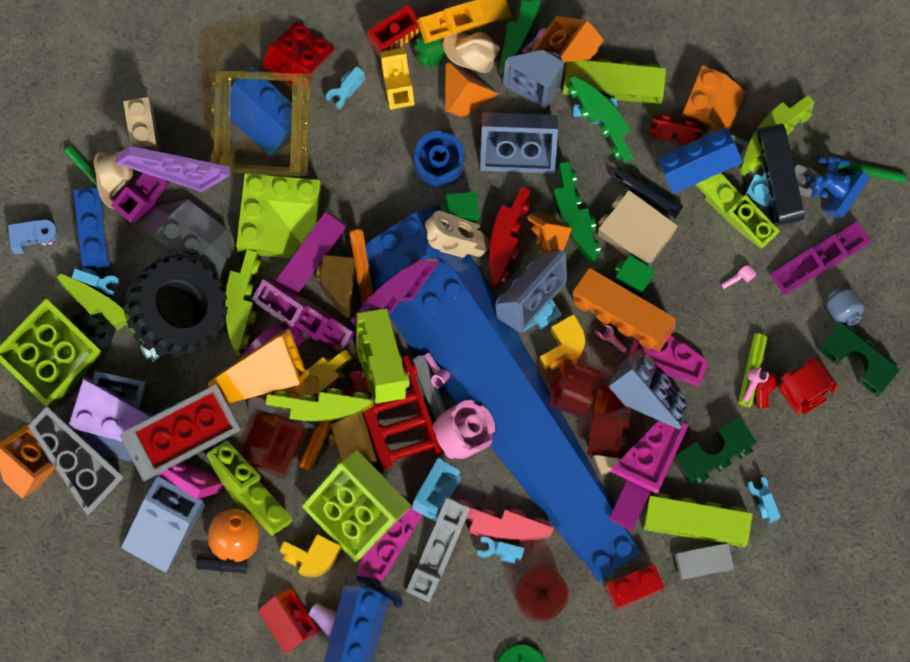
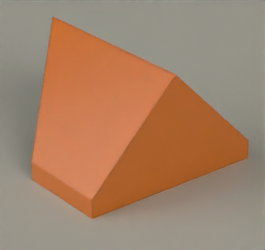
[445,63,499,117]
[528,210,572,255]

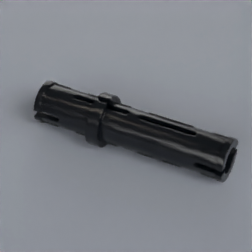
[612,166,684,219]

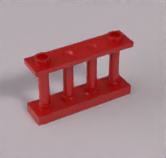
[347,356,442,475]

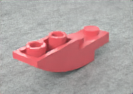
[459,500,554,542]

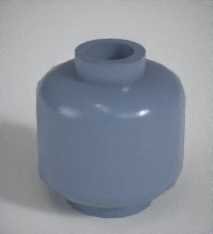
[827,287,865,326]

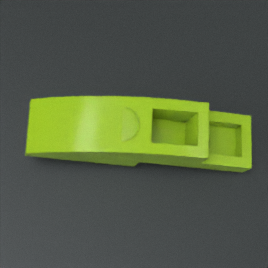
[740,95,815,176]
[695,173,780,249]
[225,250,261,356]
[266,388,374,421]
[207,441,293,536]

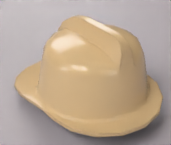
[443,32,500,73]
[94,151,133,209]

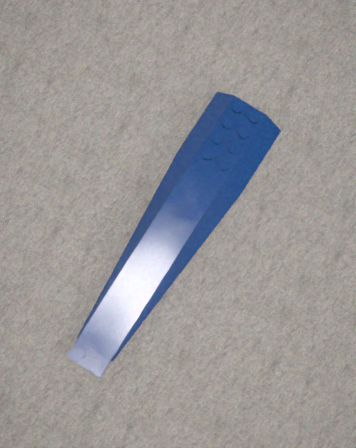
[366,206,641,582]

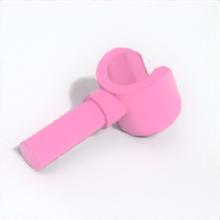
[521,28,547,54]
[721,266,756,289]
[595,323,628,353]
[424,353,450,389]
[742,368,769,403]

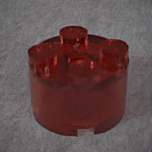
[548,358,600,417]
[515,567,569,622]

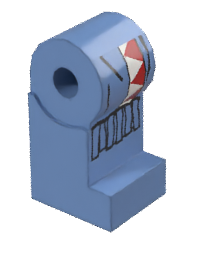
[8,220,58,255]

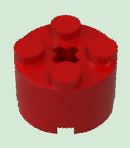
[779,357,839,416]

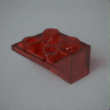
[240,413,306,480]

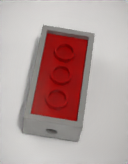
[119,384,240,481]

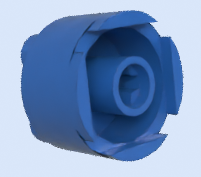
[414,131,464,188]

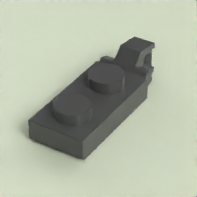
[248,395,318,430]

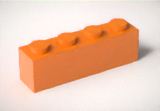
[573,268,676,352]

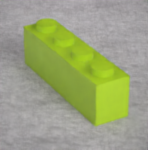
[563,59,666,104]
[643,493,752,547]

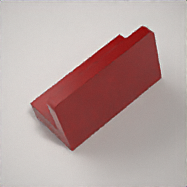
[259,588,320,653]

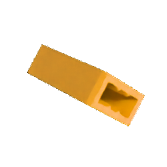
[208,328,307,404]

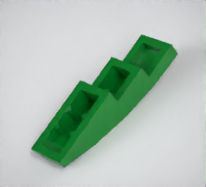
[499,0,542,76]

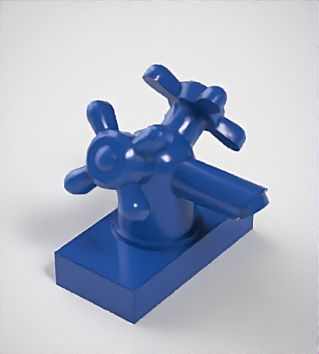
[806,156,870,217]

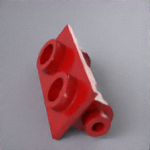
[649,114,702,145]

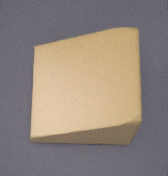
[592,455,621,476]

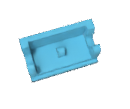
[412,458,461,522]

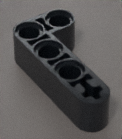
[757,123,804,227]

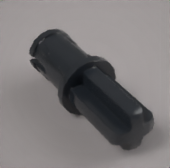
[196,554,248,574]

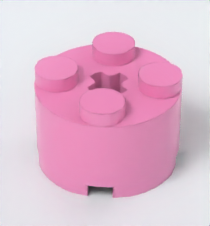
[433,400,495,459]

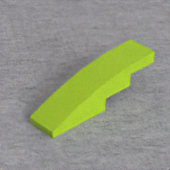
[57,274,142,342]

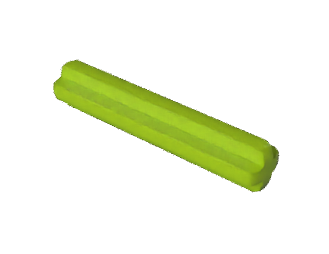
[738,333,767,407]

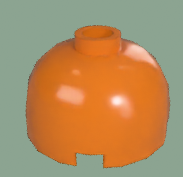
[208,508,260,562]

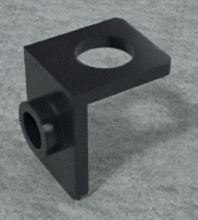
[72,315,116,351]

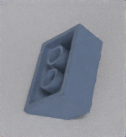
[503,50,565,110]
[480,112,558,173]
[495,250,567,333]

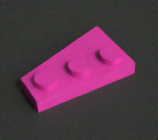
[628,335,708,387]
[610,421,688,493]
[157,461,225,499]
[357,507,423,581]

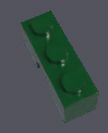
[817,322,900,397]
[673,416,757,485]

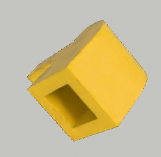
[380,48,415,109]
[539,314,585,370]
[280,534,341,577]

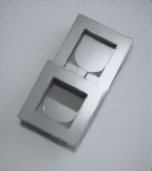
[674,544,734,580]

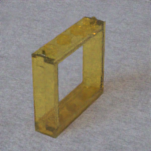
[210,70,310,176]

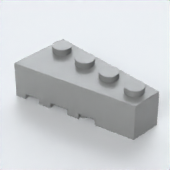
[28,407,124,516]

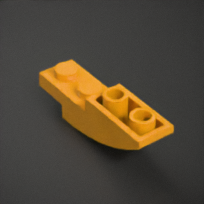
[417,0,512,44]

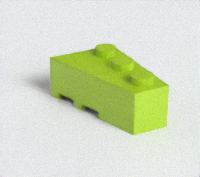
[356,308,409,404]

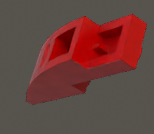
[489,187,533,290]

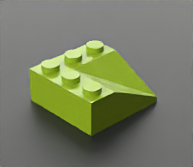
[236,174,322,259]
[0,298,101,410]
[302,450,411,562]

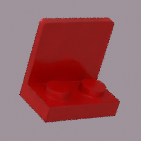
[262,22,335,93]

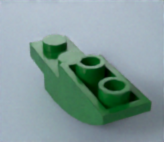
[566,76,633,163]
[553,162,600,263]

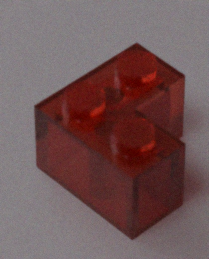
[587,384,630,458]

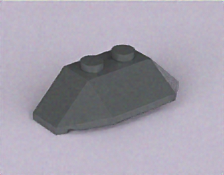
[138,199,232,281]

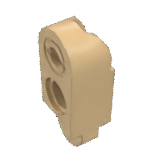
[425,211,491,258]

